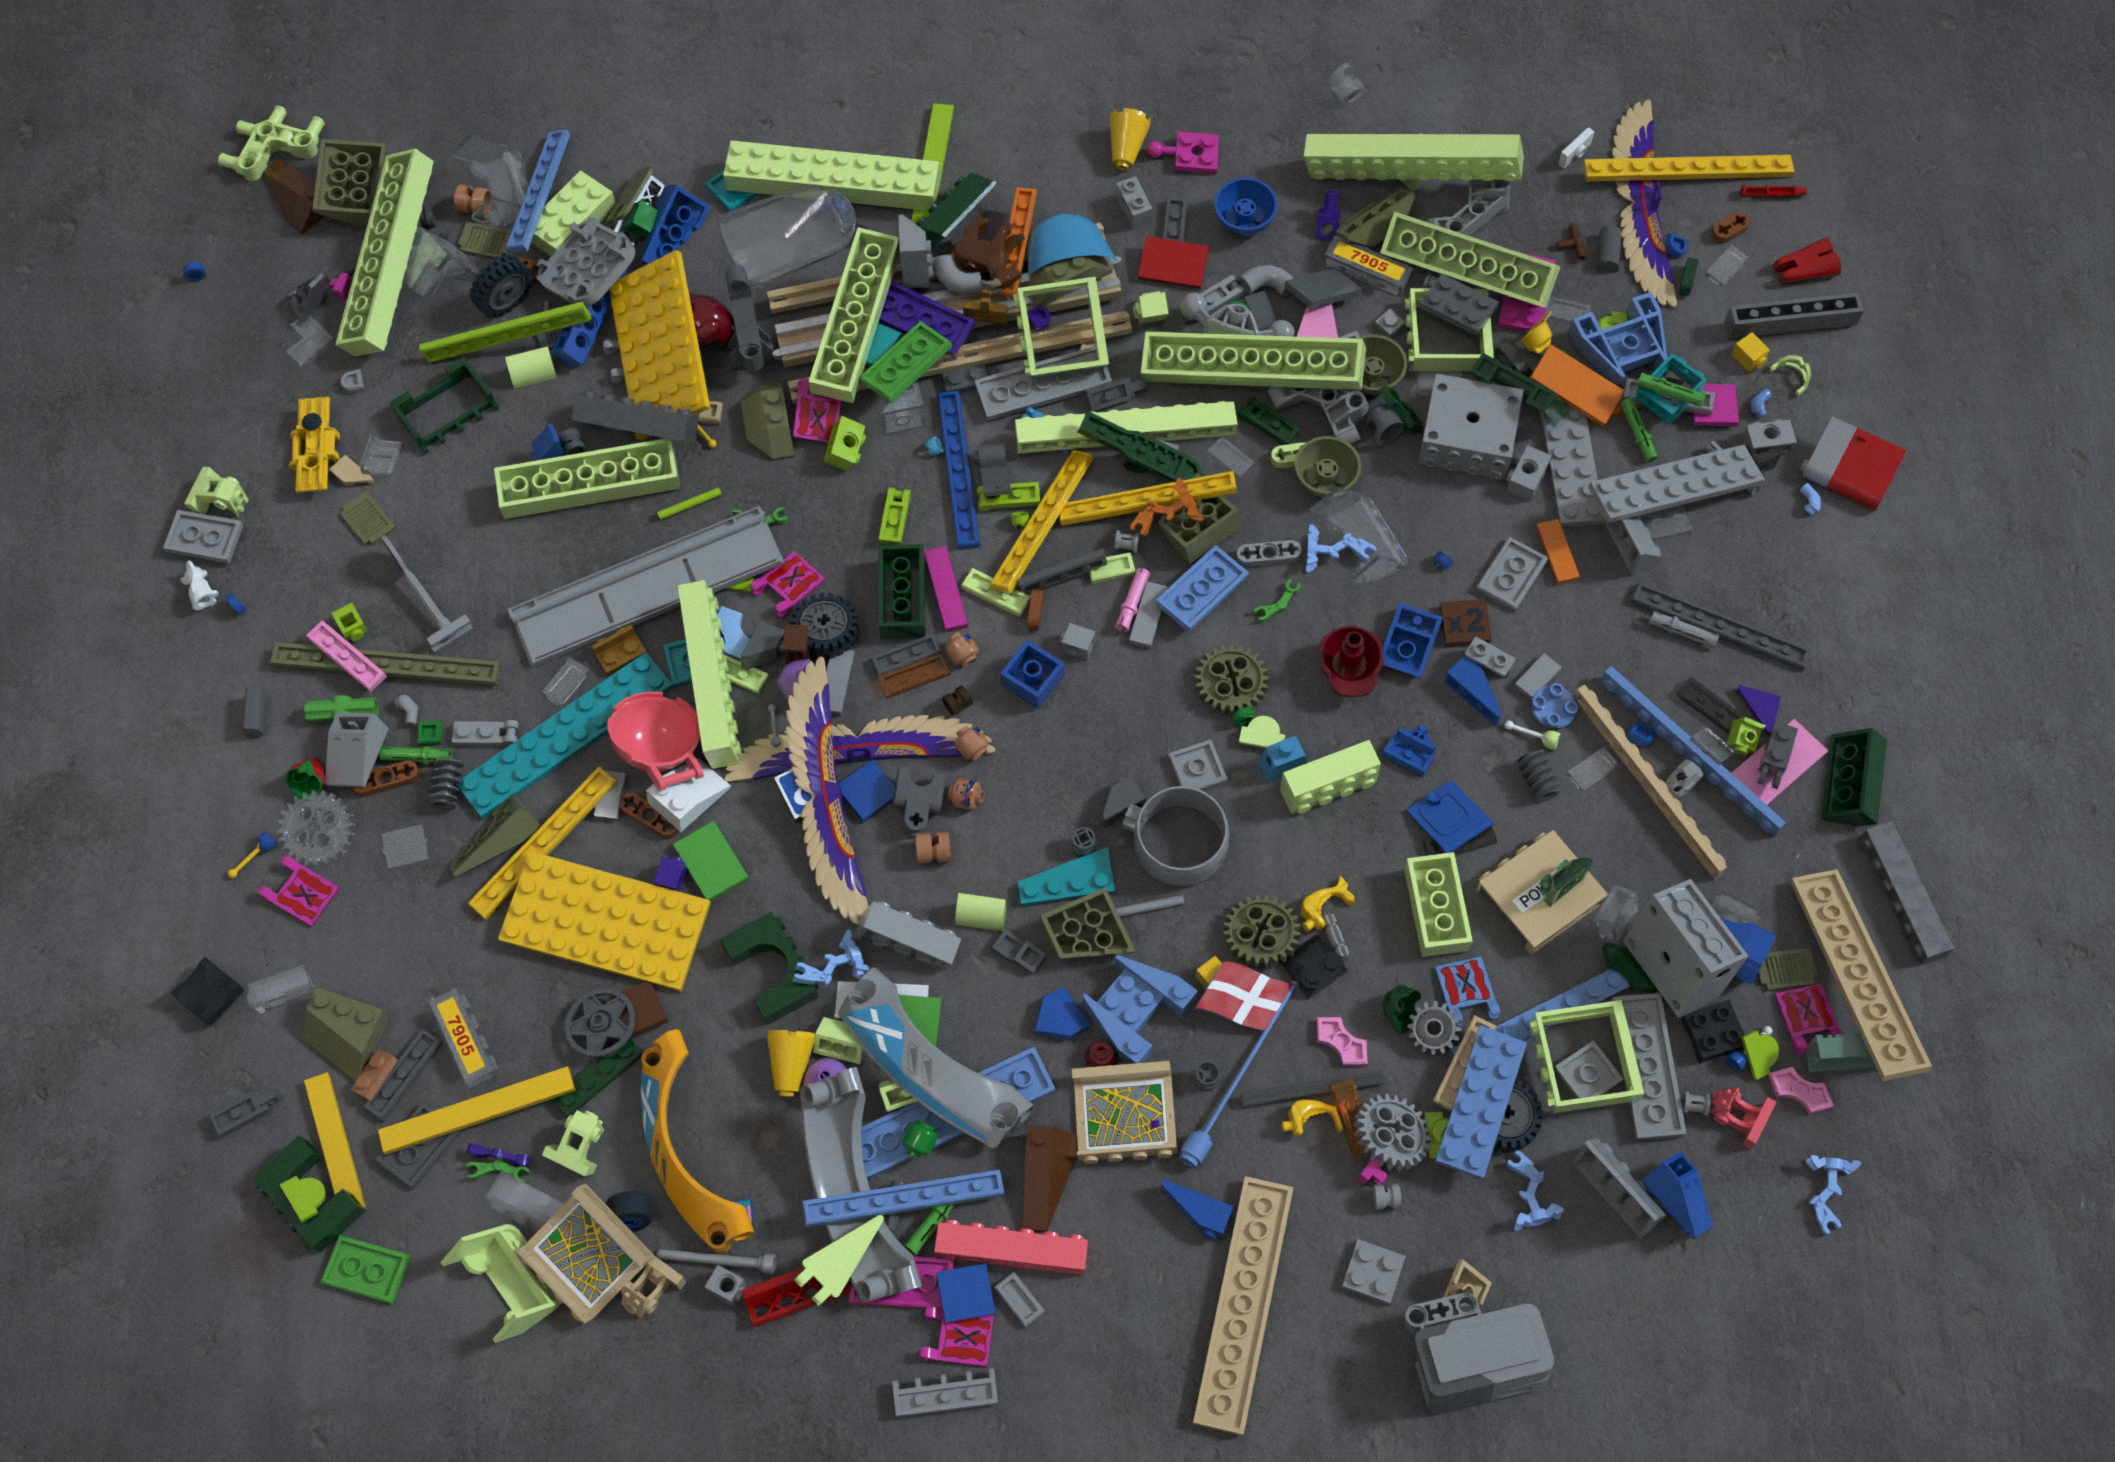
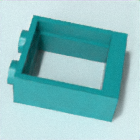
[1635,354,1707,425]

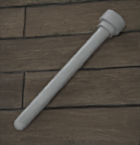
[656,1249,776,1275]

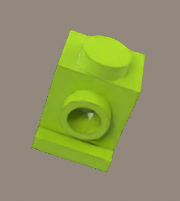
[332,603,368,642]
[1726,717,1765,755]

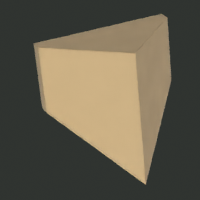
[1437,1259,1492,1312]

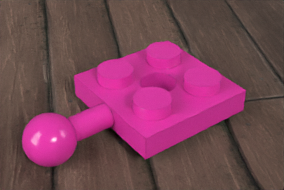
[1147,131,1219,174]

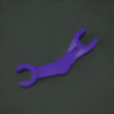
[466,1143,530,1167]

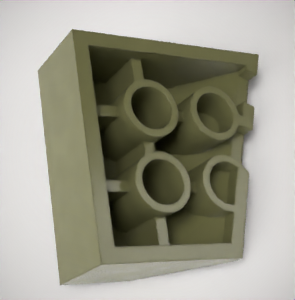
[1039,887,1136,959]

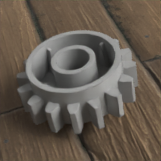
[1408,1001,1462,1055]

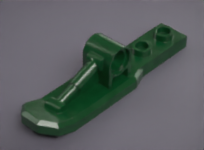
[1078,411,1203,482]

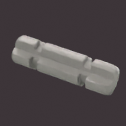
[1322,914,1349,959]

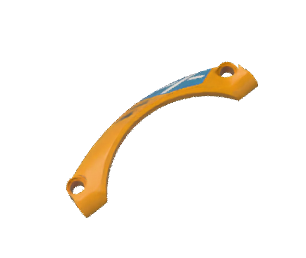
[641,1029,754,1254]

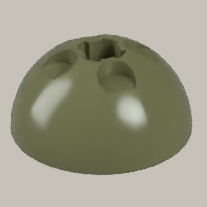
[1357,334,1407,395]
[1295,436,1361,498]

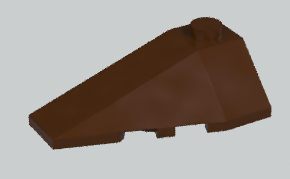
[264,159,325,234]
[1022,1126,1077,1232]

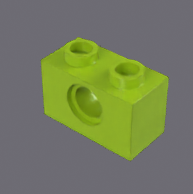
[823,416,866,471]

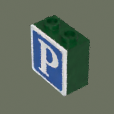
[774,767,814,824]

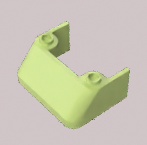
[440,1224,561,1343]

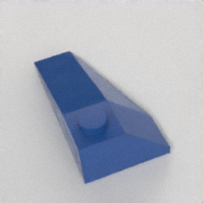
[640,185,710,264]
[1722,919,1776,985]

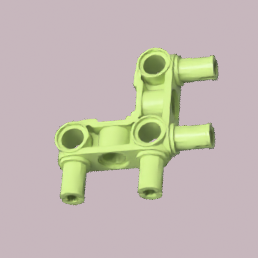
[218,106,325,181]

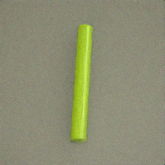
[657,487,722,520]

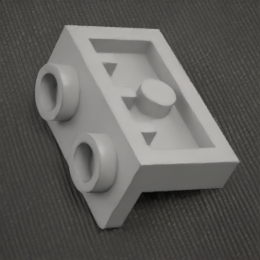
[1465,636,1516,677]

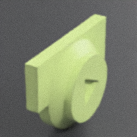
[1239,716,1285,748]

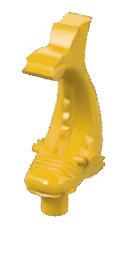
[1300,875,1355,932]
[1281,1099,1348,1137]

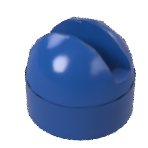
[1434,550,1454,570]

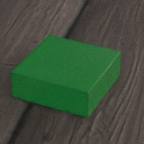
[417,721,443,746]

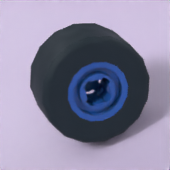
[606,1191,652,1232]

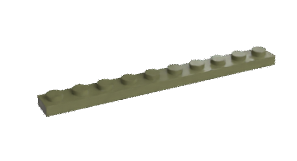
[270,642,501,686]

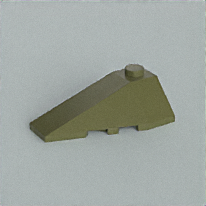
[449,793,540,877]

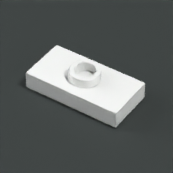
[1559,128,1595,169]

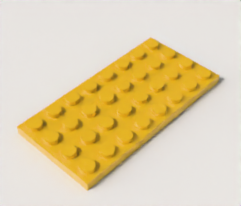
[609,250,710,441]
[498,851,711,992]

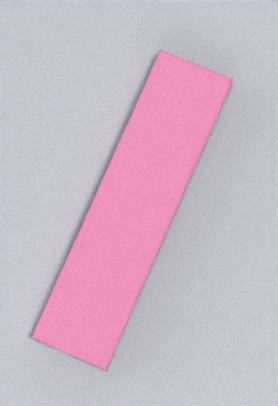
[306,620,387,693]

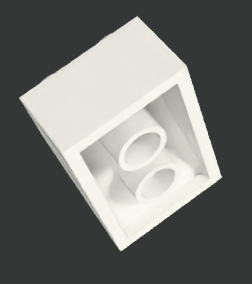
[646,757,731,832]

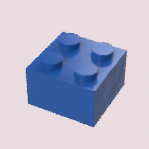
[1000,640,1065,709]

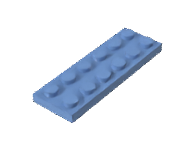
[1435,1025,1527,1180]

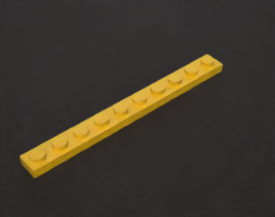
[1583,155,1794,182]

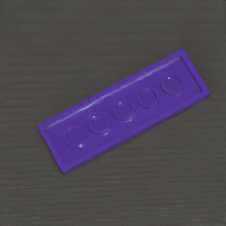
[879,281,975,357]

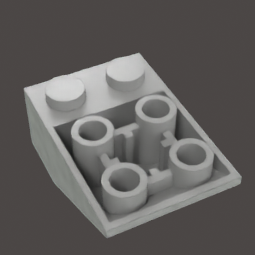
[325,713,389,788]

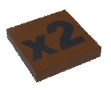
[1440,599,1492,646]

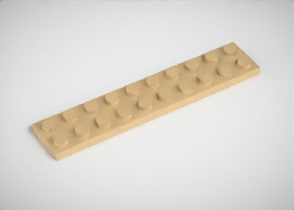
[1791,869,1932,1081]
[1193,1176,1294,1436]

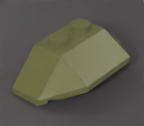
[1335,188,1415,247]
[1028,255,1113,307]
[741,381,795,461]

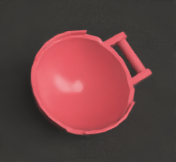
[607,692,704,791]

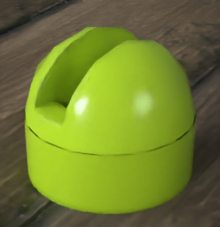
[1011,512,1029,529]

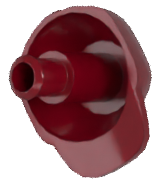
[1320,626,1383,697]

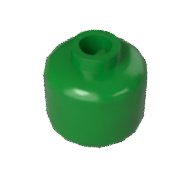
[902,1120,938,1159]

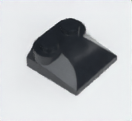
[1280,934,1348,999]

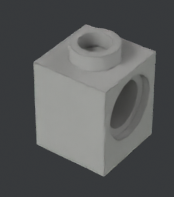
[1059,623,1095,660]
[705,1265,747,1307]

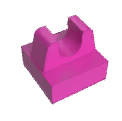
[328,273,353,303]
[1357,1158,1388,1185]

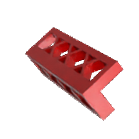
[742,1267,850,1327]

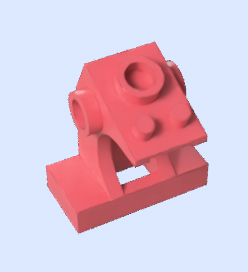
[1709,1088,1776,1150]

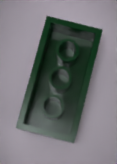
[878,544,926,639]

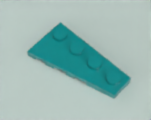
[1018,847,1115,907]

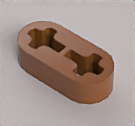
[1712,212,1750,244]
[1027,589,1044,630]

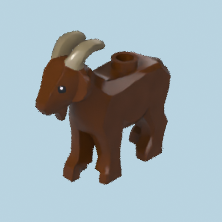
[951,216,1025,295]

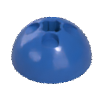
[1214,177,1278,236]

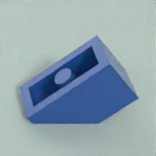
[530,423,565,461]

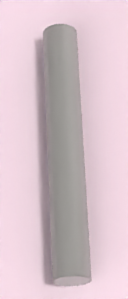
[1116,895,1185,917]

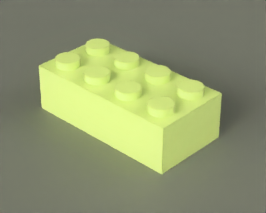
[531,171,616,256]
[1280,740,1381,815]
[1404,852,1473,957]

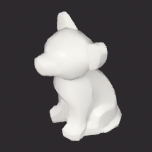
[181,561,219,610]

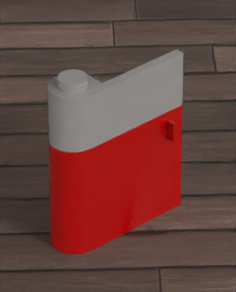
[1799,416,1907,511]

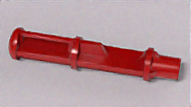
[1740,185,1807,198]

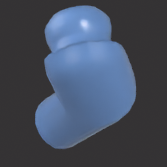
[1750,388,1772,418]

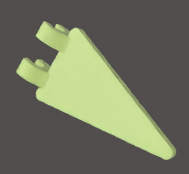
[794,1215,884,1306]

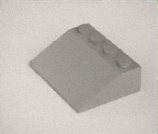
[1572,1138,1667,1239]

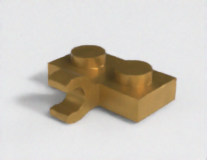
[963,290,1007,324]

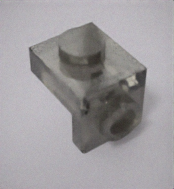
[1746,444,1781,471]

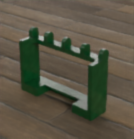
[1471,353,1568,427]
[389,357,500,454]

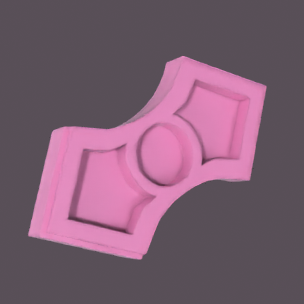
[1316,1017,1368,1066]
[1768,1067,1834,1115]

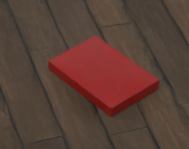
[1138,236,1209,289]

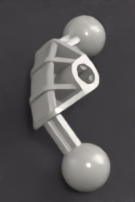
[1180,292,1295,337]

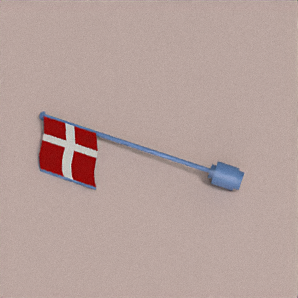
[1179,961,1299,1168]

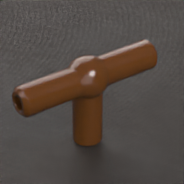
[1556,223,1587,260]

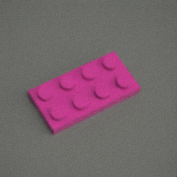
[1497,253,1556,332]

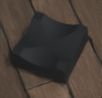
[171,957,244,1026]
[1681,1000,1744,1064]

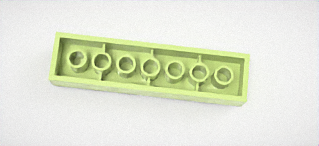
[1380,212,1561,308]
[809,227,900,403]
[494,438,681,519]
[678,580,742,769]

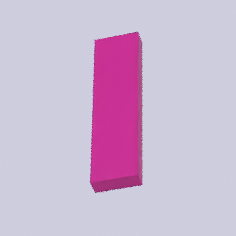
[924,546,968,632]

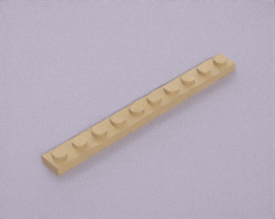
[1574,684,1727,880]

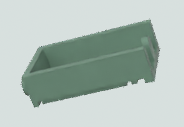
[1805,1033,1876,1073]

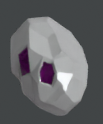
[1665,759,1703,798]

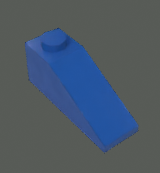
[1444,656,1502,727]
[1161,1179,1233,1240]

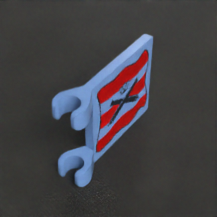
[1435,957,1500,1027]

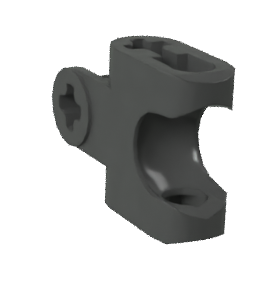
[1496,327,1549,378]
[892,764,946,837]

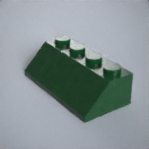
[915,173,997,250]
[1821,728,1887,827]

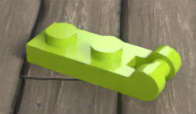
[977,482,1040,512]
[879,487,911,545]

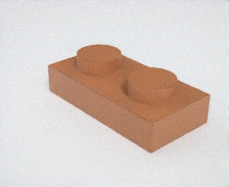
[350,1049,398,1101]

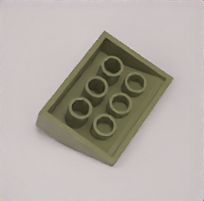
[312,139,388,227]

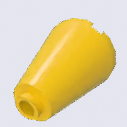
[1109,108,1151,171]
[767,1030,815,1097]

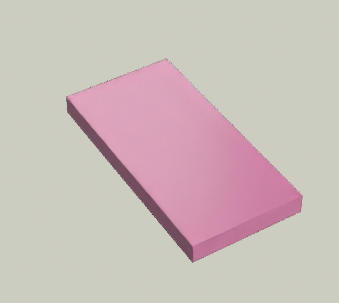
[1732,719,1828,805]

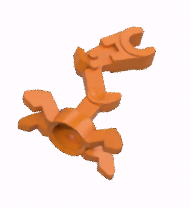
[1130,478,1204,536]

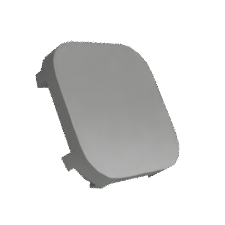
[536,217,635,307]

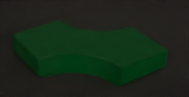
[1379,385,1424,434]
[1602,943,1657,993]

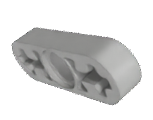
[1236,540,1302,567]

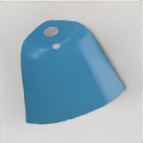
[1028,214,1117,277]

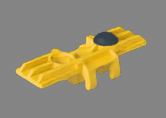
[289,397,340,493]

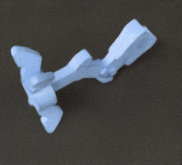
[1306,524,1376,574]
[793,929,869,987]
[1507,1150,1564,1232]
[1805,1155,1861,1236]

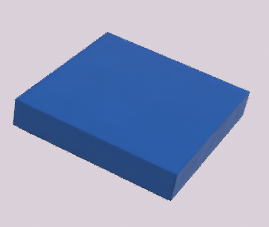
[840,759,895,823]
[936,1264,995,1324]

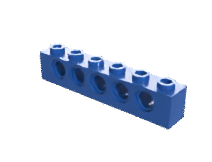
[550,269,627,368]

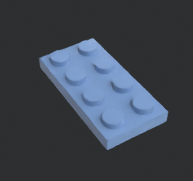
[1155,545,1249,632]

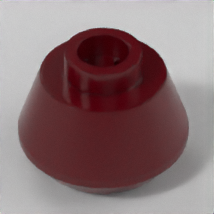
[1085,1041,1118,1067]

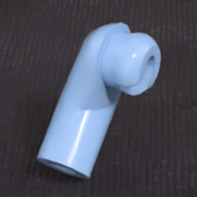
[1800,483,1821,515]

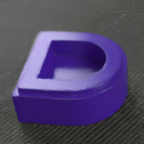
[1027,306,1051,332]

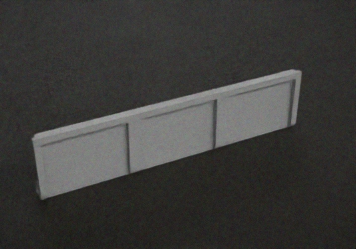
[508,505,785,668]

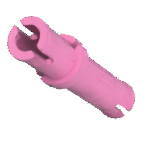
[1115,568,1150,632]

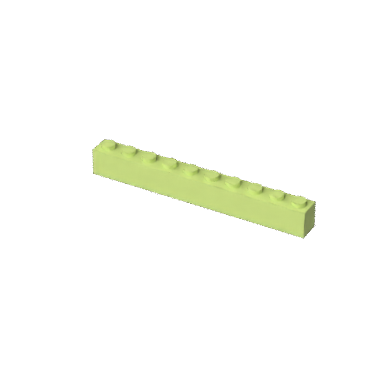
[1015,401,1238,454]

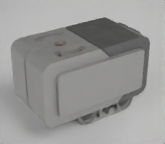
[1404,1293,1554,1414]

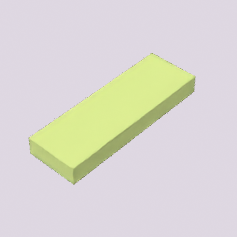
[961,568,1031,618]
[723,654,769,695]

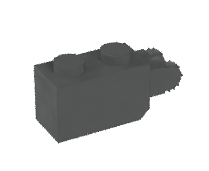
[1757,721,1798,789]

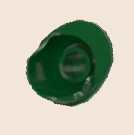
[1381,985,1421,1034]

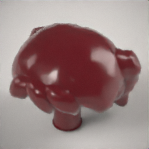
[689,293,736,350]

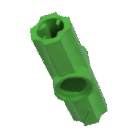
[304,695,379,723]

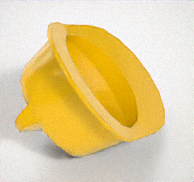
[1516,311,1552,354]

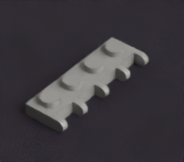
[892,1368,998,1418]

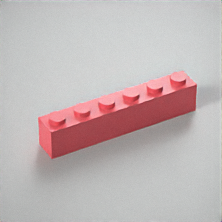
[934,1220,1088,1275]

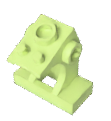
[184,467,249,517]
[542,1110,604,1176]

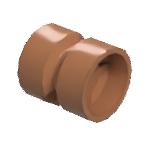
[454,184,492,216]
[916,832,951,864]

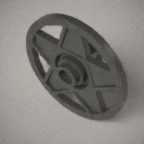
[565,988,636,1058]

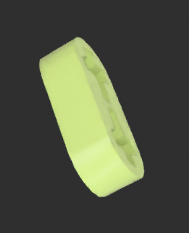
[1271,443,1305,468]

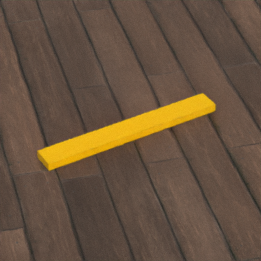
[989,450,1094,594]
[1059,471,1237,526]
[468,767,617,920]
[378,1066,576,1155]

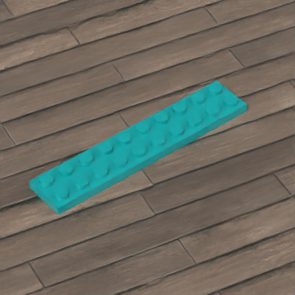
[456,652,674,820]

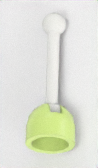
[1504,721,1561,751]

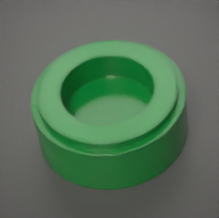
[1232,707,1256,726]

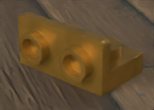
[592,625,647,677]

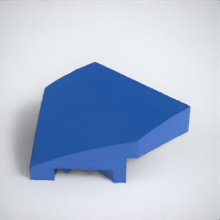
[1382,725,1435,777]
[1033,987,1090,1042]

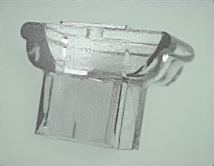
[403,226,479,299]

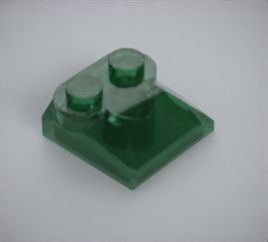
[1539,858,1593,907]

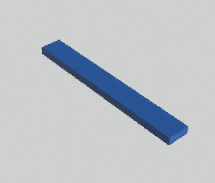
[937,391,980,550]

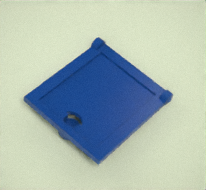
[1406,780,1493,854]

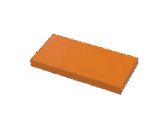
[1530,344,1625,427]

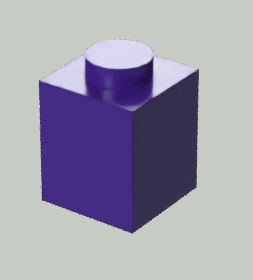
[653,856,688,892]

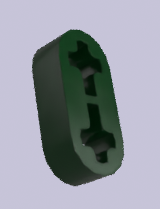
[1678,257,1699,296]

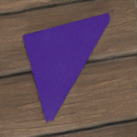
[1737,685,1781,736]

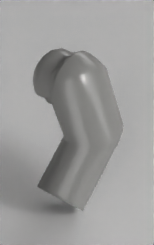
[395,695,418,727]

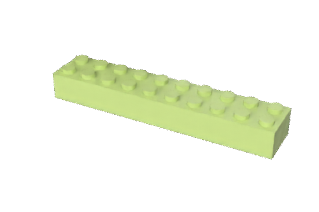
[1304,134,1524,181]
[723,141,940,210]
[335,148,434,357]
[1141,332,1366,390]

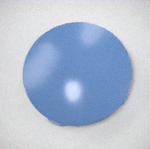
[1531,683,1578,728]

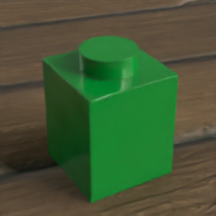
[623,200,658,238]

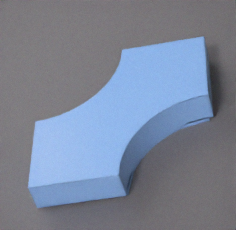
[717,606,750,661]

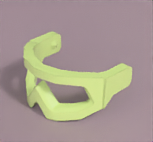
[1769,355,1811,396]

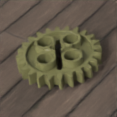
[1194,644,1269,716]
[1223,895,1301,969]

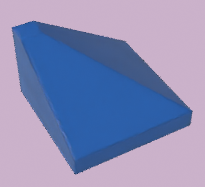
[1626,721,1657,746]

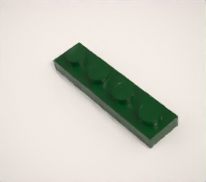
[552,1038,643,1118]

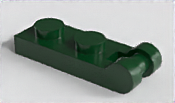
[1238,398,1301,445]

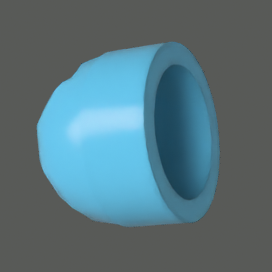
[925,436,944,456]

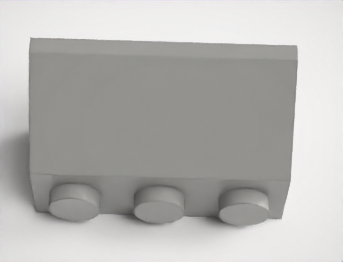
[899,215,933,288]
[1604,515,1661,576]

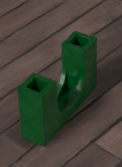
[721,911,819,1025]
[253,1135,367,1252]

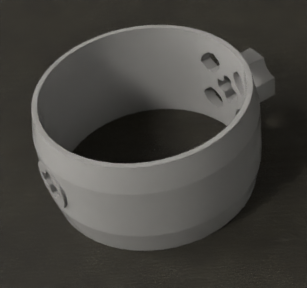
[1122,786,1229,887]

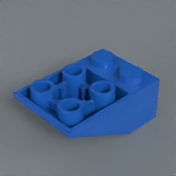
[1642,1152,1713,1240]

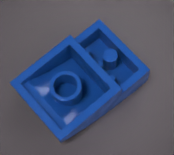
[1382,603,1443,679]

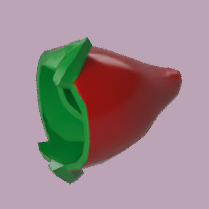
[285,757,325,802]

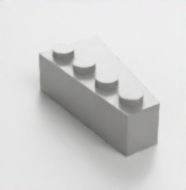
[853,901,961,969]

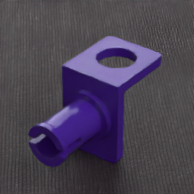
[1316,190,1340,241]

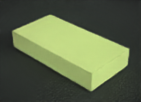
[1089,552,1136,584]

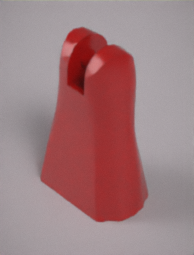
[1773,237,1841,284]

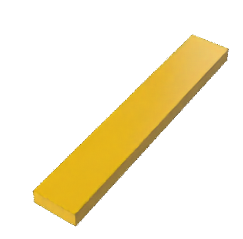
[304,1072,367,1209]

